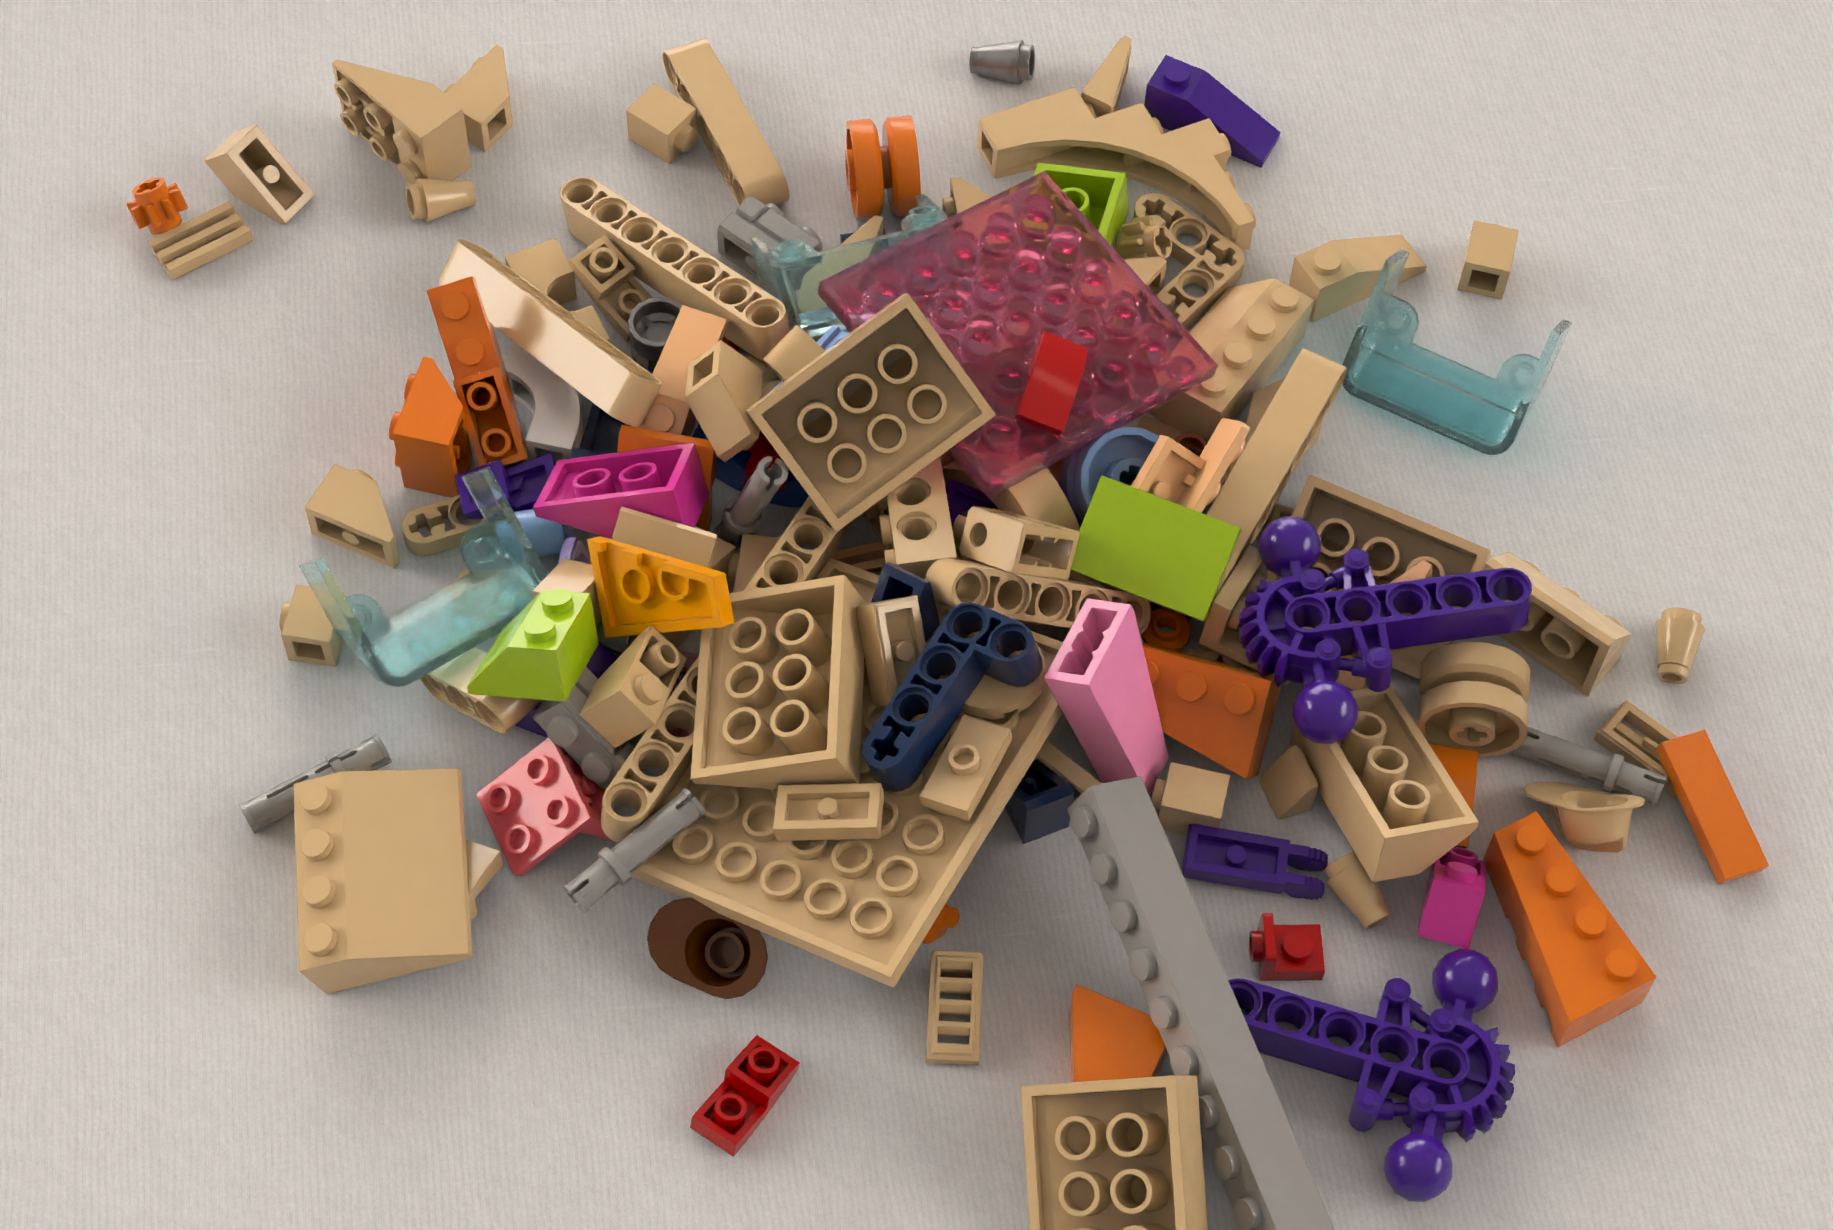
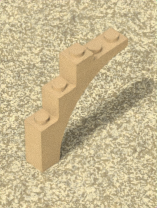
[977,87,1256,251]

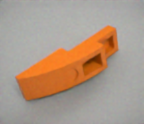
[426,276,528,466]

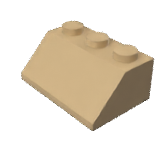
[1483,552,1631,696]

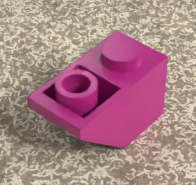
[1418,847,1486,949]

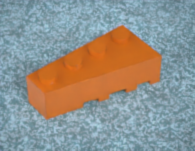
[1142,642,1281,779]
[1483,811,1656,1048]

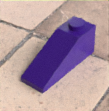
[1144,55,1281,168]

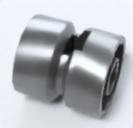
[628,297,682,374]

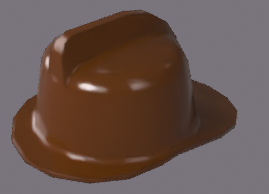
[647,897,768,999]

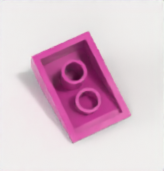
[533,443,709,539]

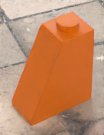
[1069,984,1168,1082]

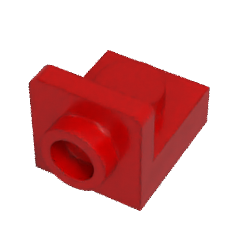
[1249,913,1325,981]

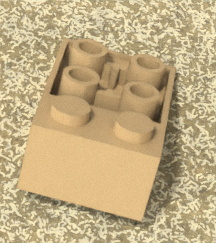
[332,59,472,184]

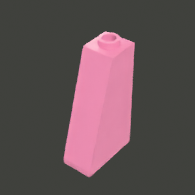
[1044,598,1169,796]

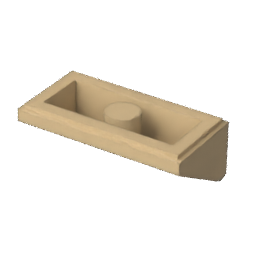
[612,507,717,568]
[856,595,926,706]

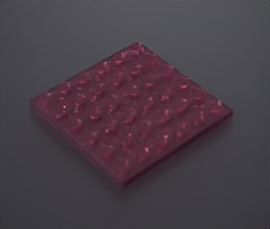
[817,171,1218,499]

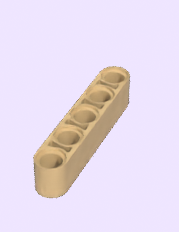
[662,38,790,206]
[925,558,1152,634]

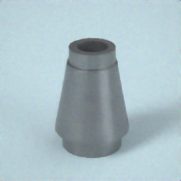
[969,40,1035,84]

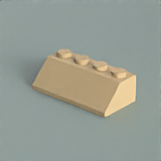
[1145,278,1315,443]
[1290,685,1479,882]

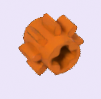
[126,178,188,234]

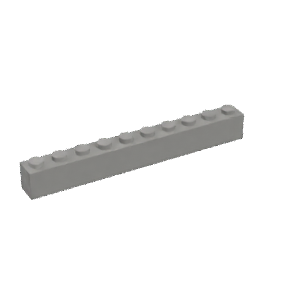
[1067,776,1335,1230]

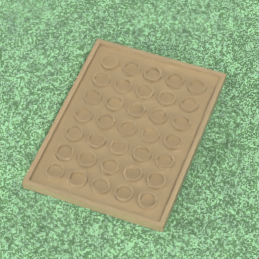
[630,558,1063,988]

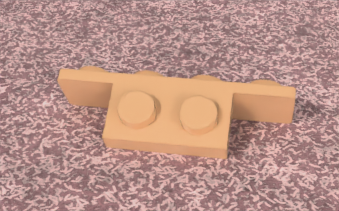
[1131,418,1250,513]

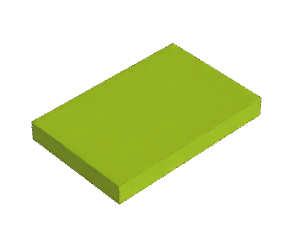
[1071,475,1242,622]

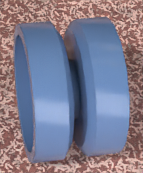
[1059,427,1160,527]

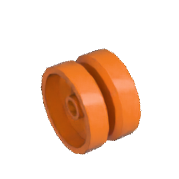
[845,115,921,220]

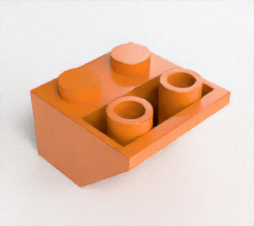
[389,357,473,497]

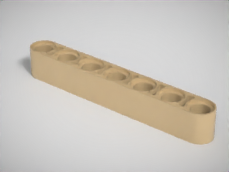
[559,177,790,361]
[438,239,662,427]
[1206,348,1347,618]

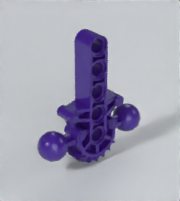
[1239,516,1532,744]
[1228,949,1515,1202]

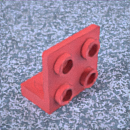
[477,737,617,876]

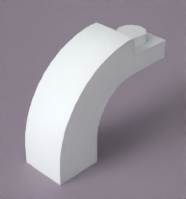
[501,340,583,462]

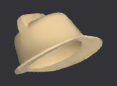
[1523,782,1645,853]

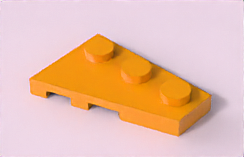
[587,536,734,638]

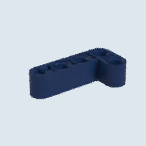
[862,602,1043,792]

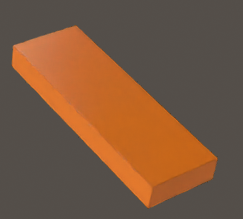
[1655,729,1769,885]

